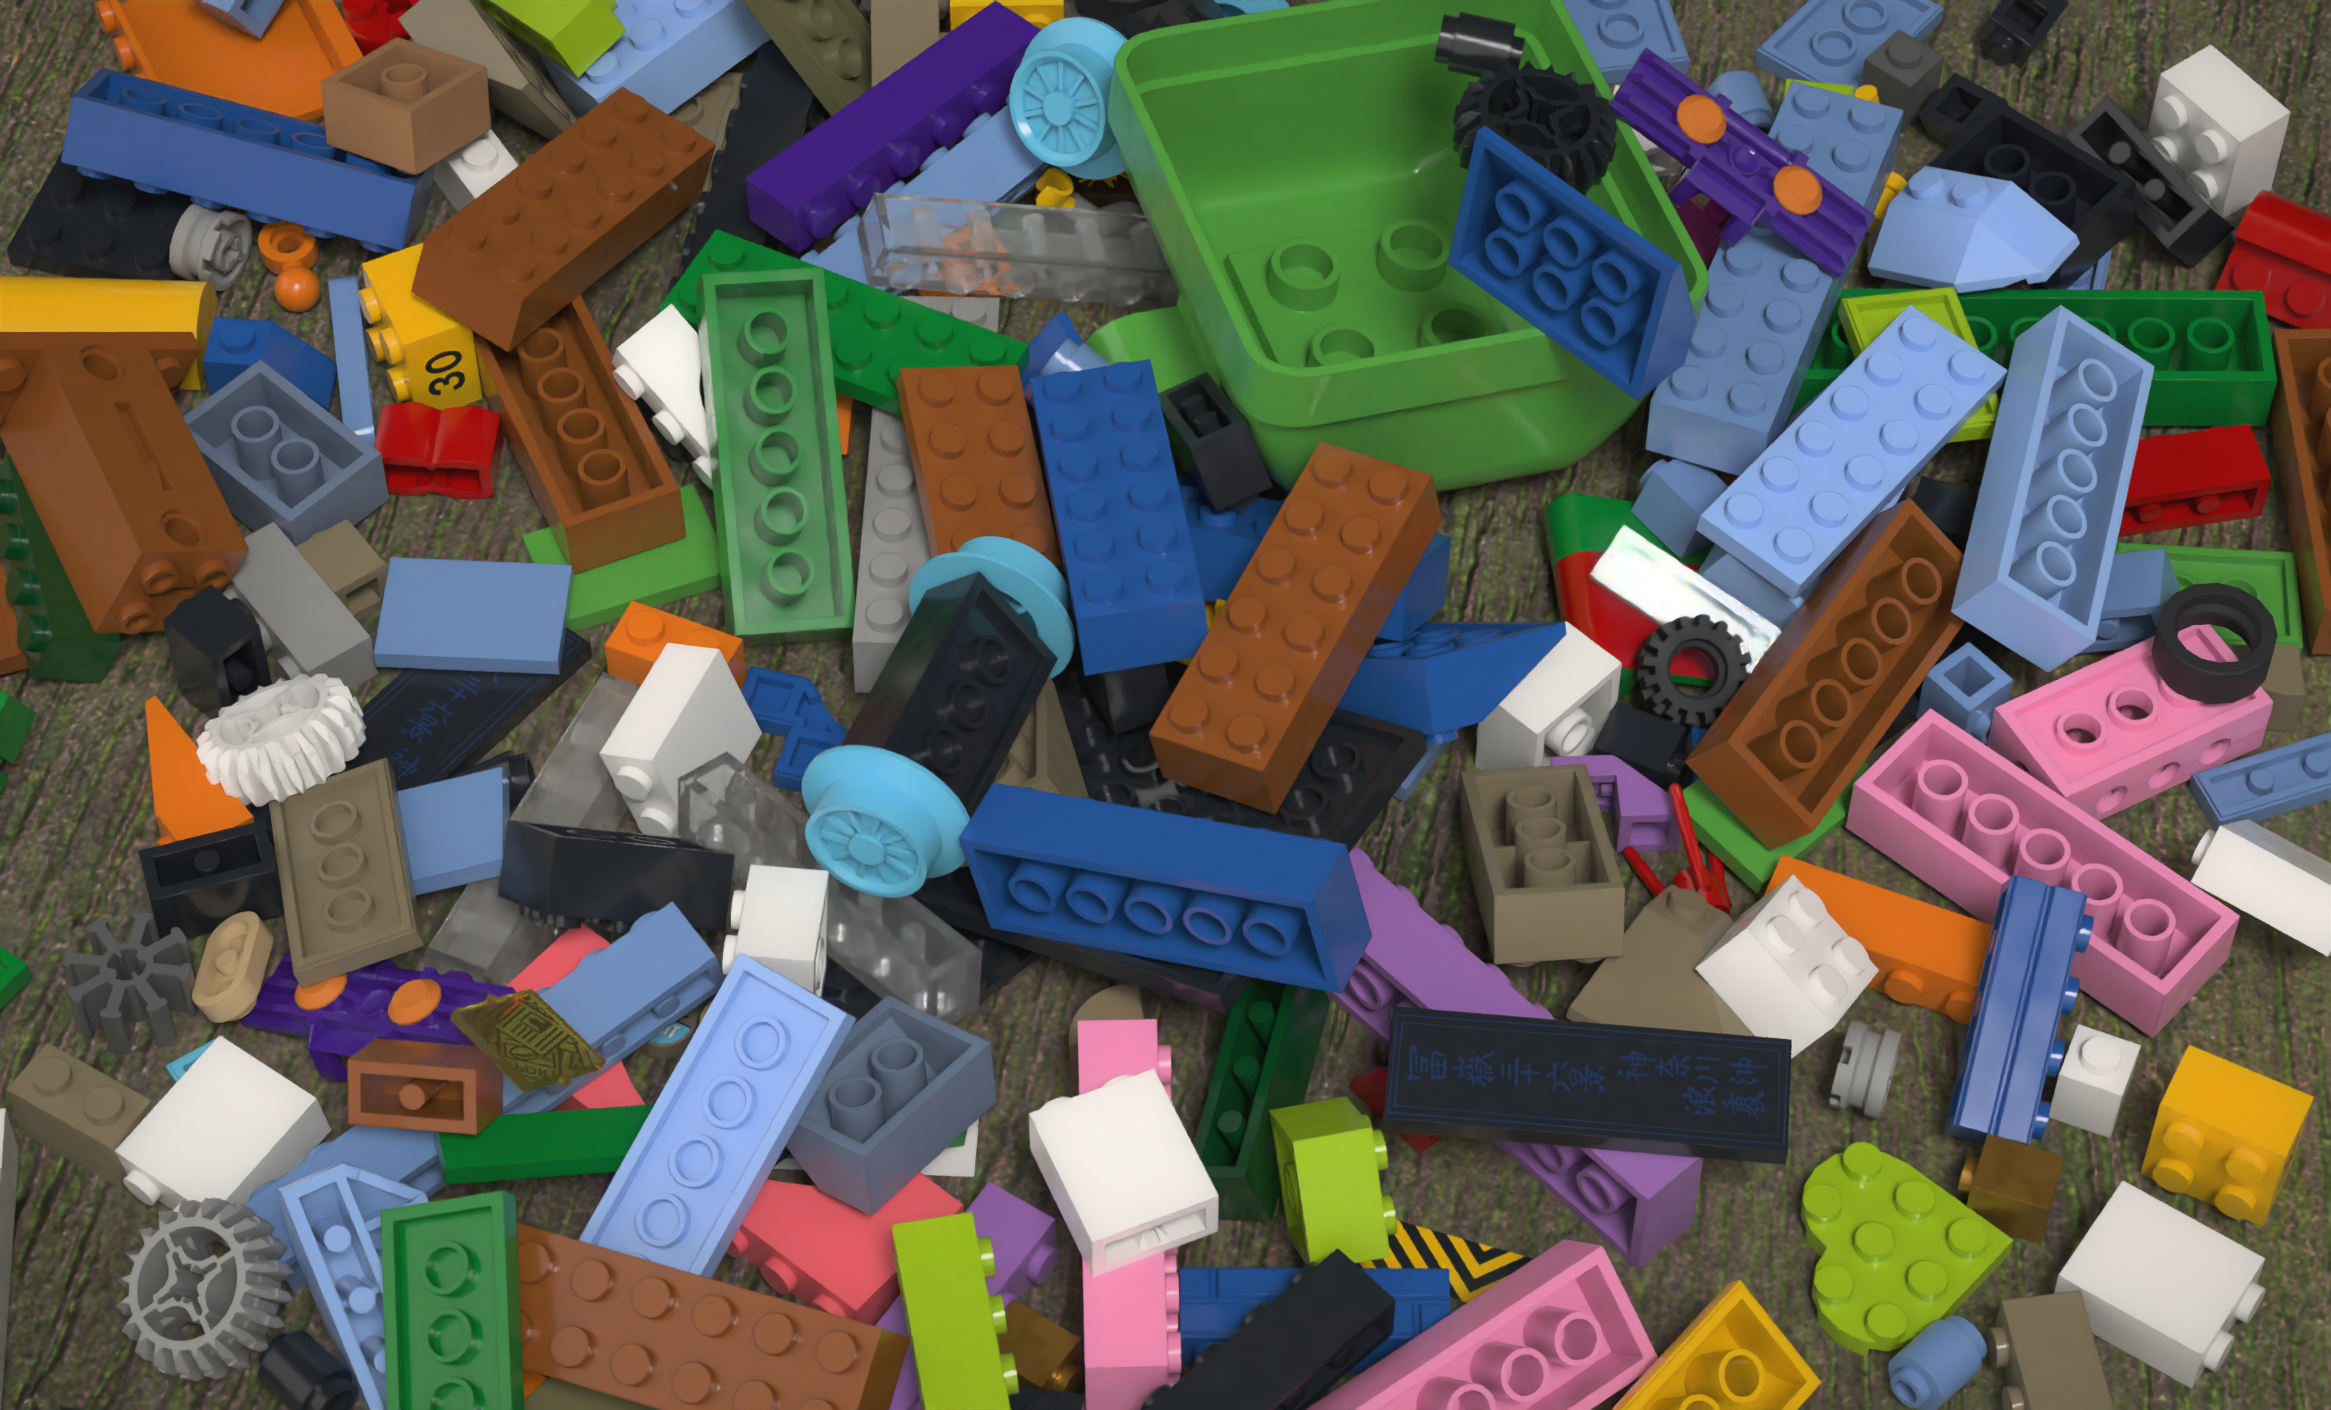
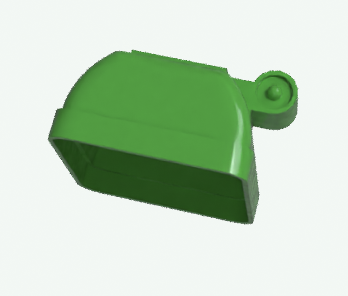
[1085,0,1709,494]

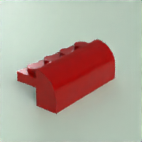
[2214,189,2331,329]

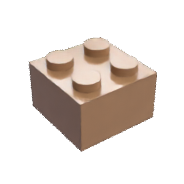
[321,37,491,175]

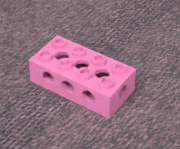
[1987,624,2274,821]

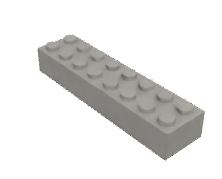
[852,296,1001,693]

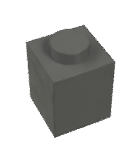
[1861,29,1944,134]

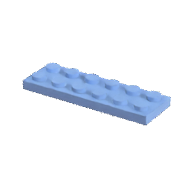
[1696,304,2008,599]
[579,952,857,1279]

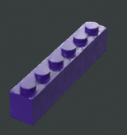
[745,0,1041,254]

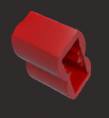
[374,402,504,500]

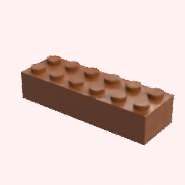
[411,87,716,352]
[472,294,686,575]
[2269,329,2331,655]
[1149,441,1442,815]
[1685,497,1966,851]
[517,1223,910,1410]

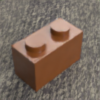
[347,1038,503,1135]

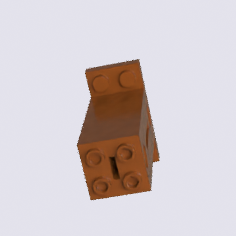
[0,332,249,634]

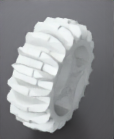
[196,674,366,807]

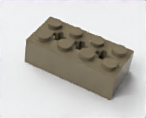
[1460,764,1625,967]

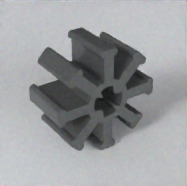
[62,911,199,1054]

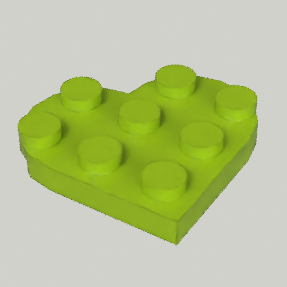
[1800,1142,2014,1355]

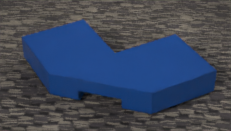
[741,666,847,793]

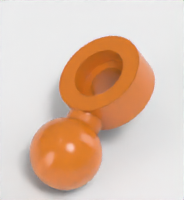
[258,220,321,312]

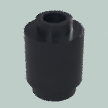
[1434,12,1525,78]
[258,1331,358,1410]

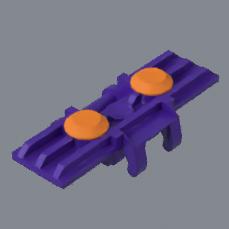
[1609,47,1875,278]
[240,954,518,1082]

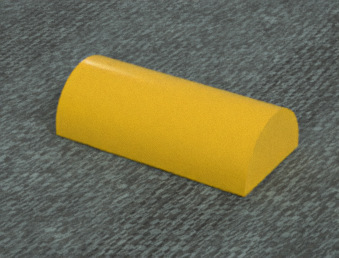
[0,275,218,390]
[1611,1280,1822,1410]

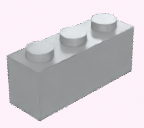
[223,522,378,690]

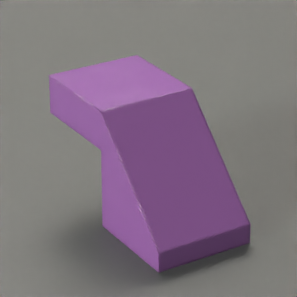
[1550,755,1681,852]

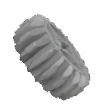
[116,1198,295,1382]

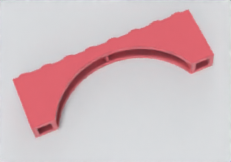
[499,922,964,1326]

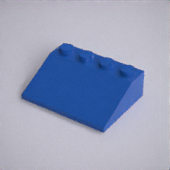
[1447,126,1696,401]
[1337,621,1567,744]

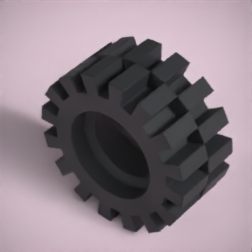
[1632,614,1752,731]

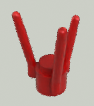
[1623,783,1733,916]

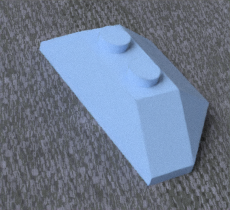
[1867,166,2080,293]
[278,1161,429,1410]

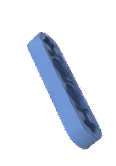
[328,275,377,447]

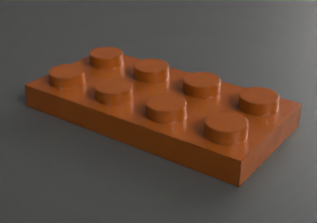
[896,365,1062,567]

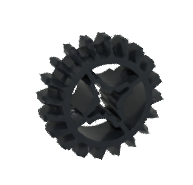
[1452,60,1617,196]

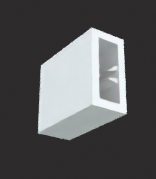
[599,643,762,842]
[2191,819,2331,957]
[115,1035,331,1247]
[1029,1069,1219,1278]
[2054,1181,2266,1389]

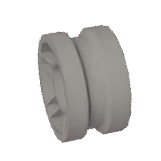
[169,203,253,291]
[1829,1018,1903,1120]

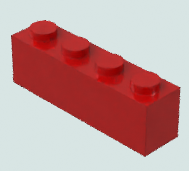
[2118,424,2272,537]

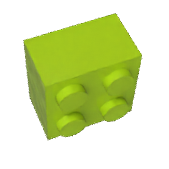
[1269,1096,1397,1264]

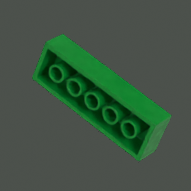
[695,267,856,647]

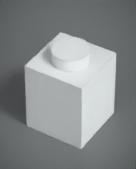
[2049,1024,2141,1138]

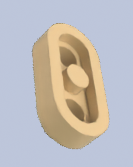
[192,911,274,1023]

